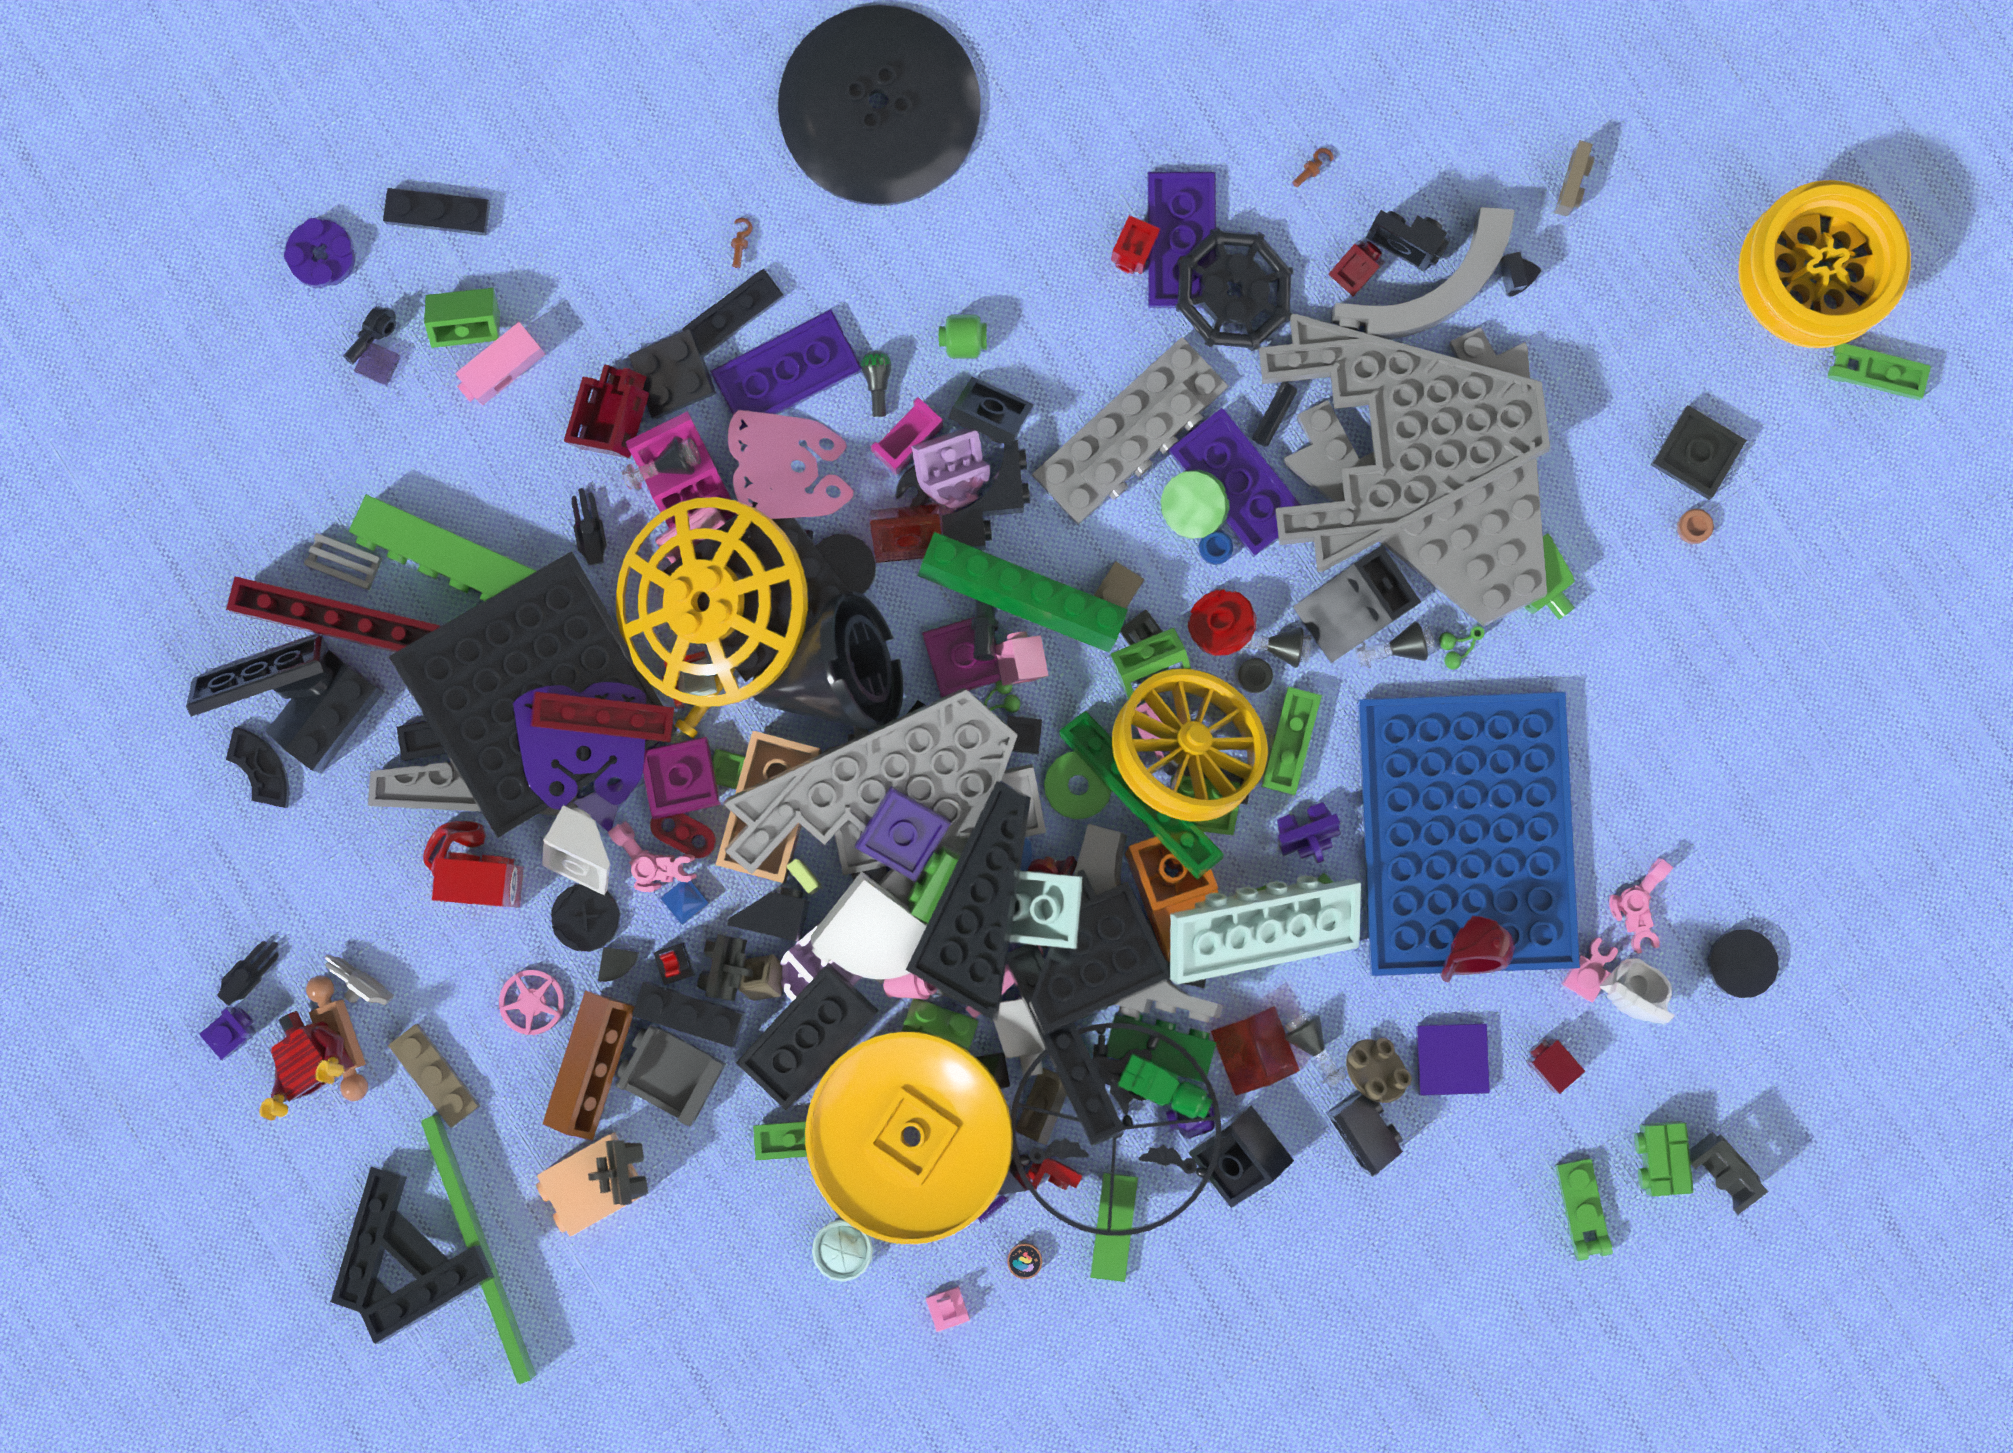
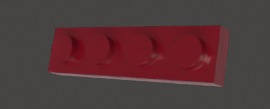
[530,691,674,742]

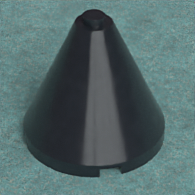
[753,591,904,730]

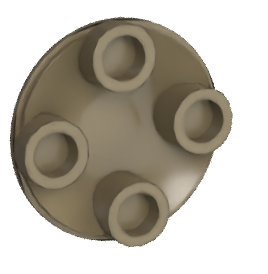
[1346,1038,1412,1103]

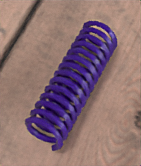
[978,1194,1009,1224]

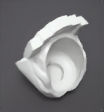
[1599,958,1675,1025]

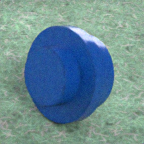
[1199,530,1233,565]

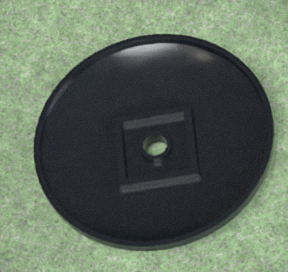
[778,5,981,206]

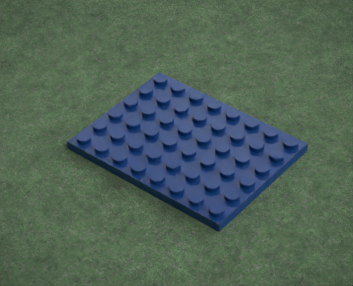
[1358,692,1580,976]

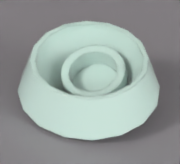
[812,1220,873,1282]

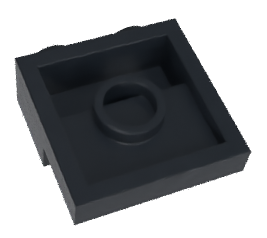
[1365,210,1451,272]

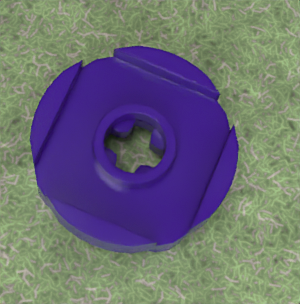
[284,218,355,288]

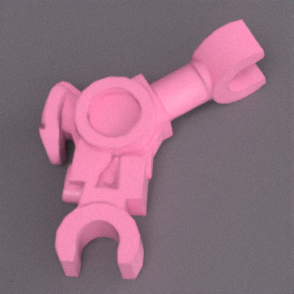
[608,821,696,892]
[1609,858,1673,954]

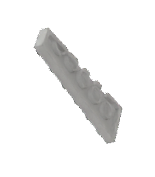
[368,762,578,815]

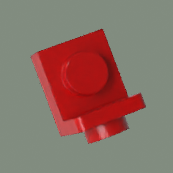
[1111,215,1160,274]
[1027,1157,1082,1190]

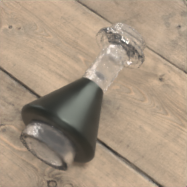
[1355,621,1435,669]
[1239,627,1312,668]
[1284,1010,1347,1088]

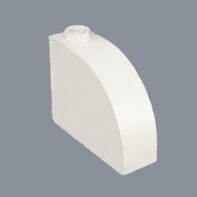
[810,871,928,979]

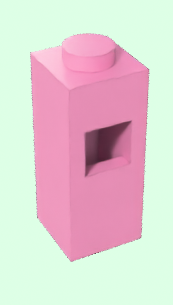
[455,322,546,406]

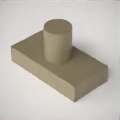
[1094,561,1144,608]

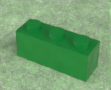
[1106,1014,1216,1083]

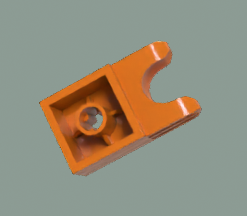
[1125,837,1219,962]

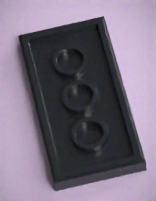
[186,635,327,717]
[736,963,879,1110]

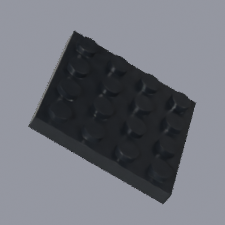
[663,488,851,682]

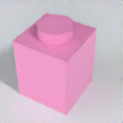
[995,631,1049,686]

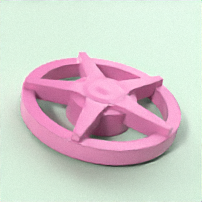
[499,970,565,1035]

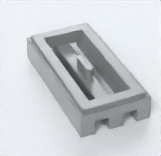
[303,533,382,590]

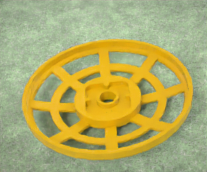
[616,497,808,706]

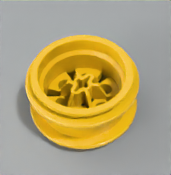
[1738,180,1911,348]

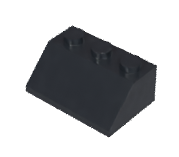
[266,650,385,773]

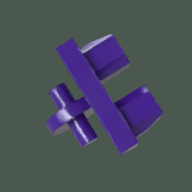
[1277,802,1341,864]

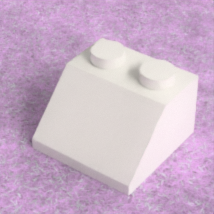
[542,805,610,895]

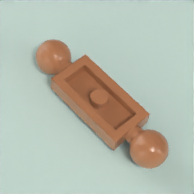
[306,975,368,1101]

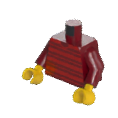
[259,1011,354,1121]

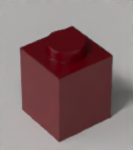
[1526,1038,1586,1094]

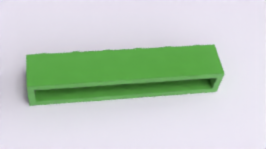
[348,494,536,601]

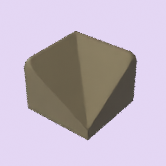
[739,954,783,1001]

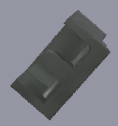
[1690,1132,1769,1215]

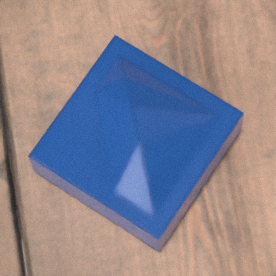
[660,880,710,925]

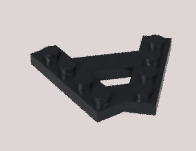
[330,1167,495,1344]

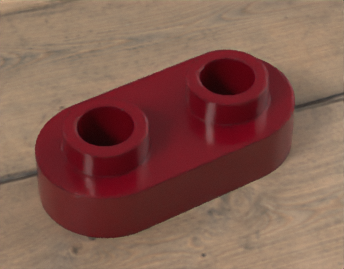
[650,813,716,859]

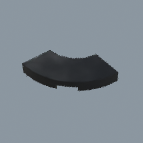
[226,726,290,809]

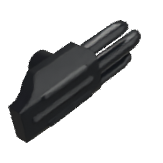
[571,488,607,566]
[217,941,279,1006]

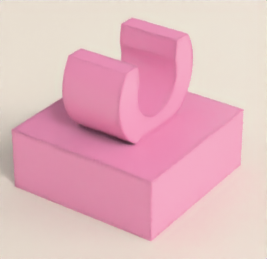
[926,1286,970,1332]

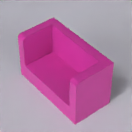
[870,397,944,476]

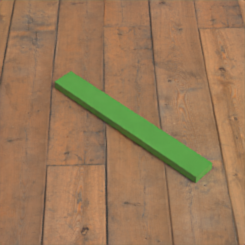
[421,1114,536,1385]

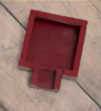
[563,364,649,459]

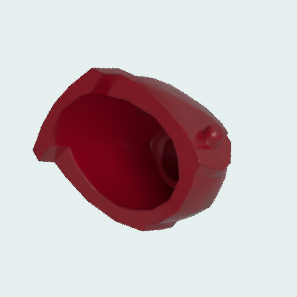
[1441,915,1515,983]

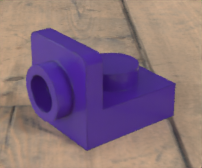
[199,1007,256,1061]

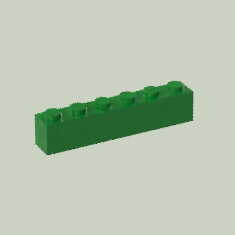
[917,532,1128,653]

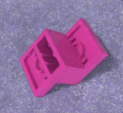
[626,411,737,529]

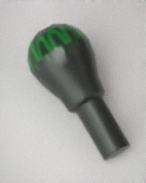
[861,350,891,417]

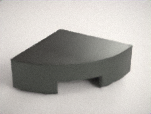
[598,947,639,982]

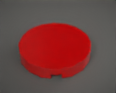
[1187,589,1257,656]

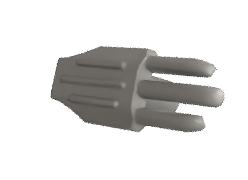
[324,955,394,1006]

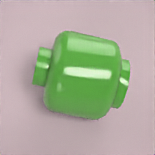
[939,314,987,359]

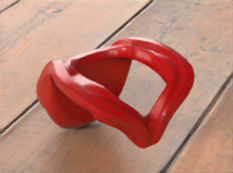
[423,821,486,876]

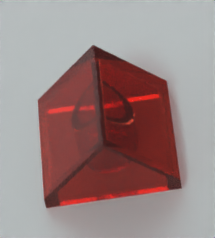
[870,504,942,563]
[1210,1006,1300,1096]

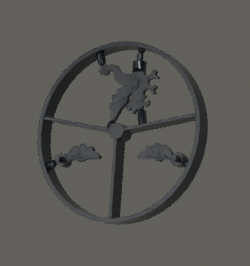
[1010,1023,1221,1236]

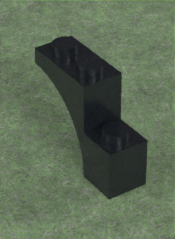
[942,440,1030,551]

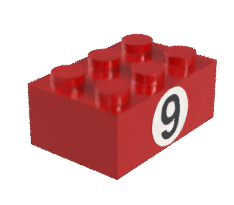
[432,852,524,908]

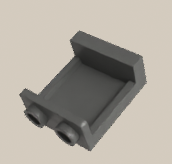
[615,1024,726,1127]

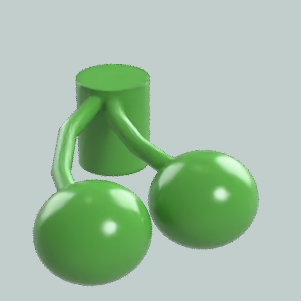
[1439,624,1485,670]
[984,680,1021,713]

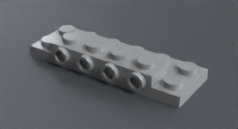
[1032,337,1228,525]

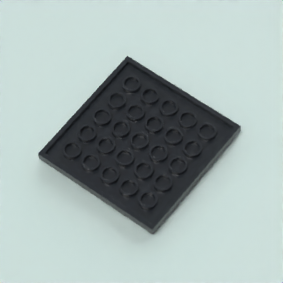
[388,551,677,838]

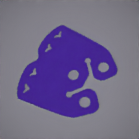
[513,682,646,810]

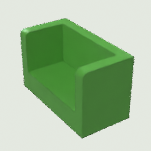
[1110,628,1191,700]

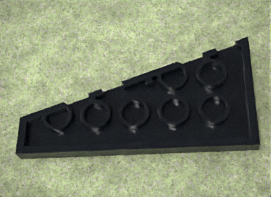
[906,781,1031,1020]

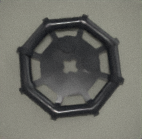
[1175,227,1294,351]

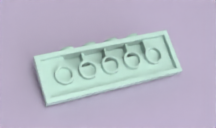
[1170,876,1361,984]

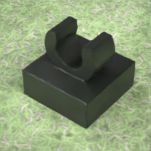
[1120,609,1163,646]

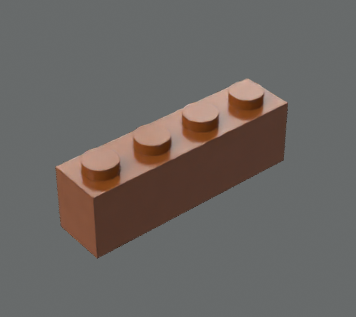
[542,990,635,1140]

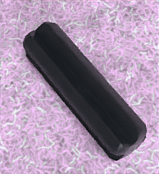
[1253,382,1297,447]

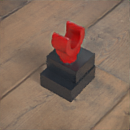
[653,942,695,985]

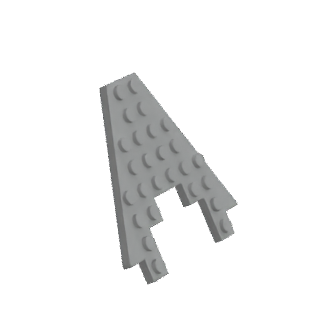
[1259,314,1550,572]
[1284,327,1547,626]
[724,687,1018,984]

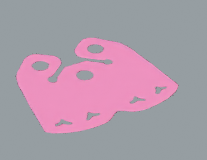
[728,410,853,519]

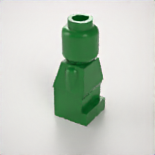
[1118,1052,1213,1119]

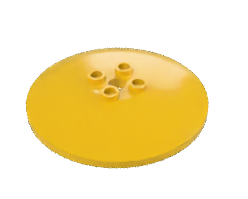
[805,1032,1013,1244]

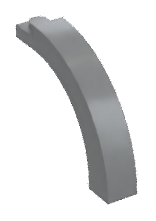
[1331,207,1515,339]

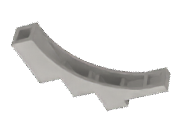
[1074,824,1223,1023]

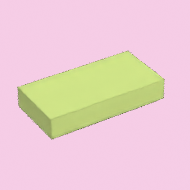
[786,859,822,895]

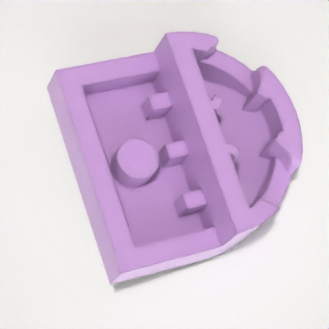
[911,428,990,508]
[780,922,862,1001]

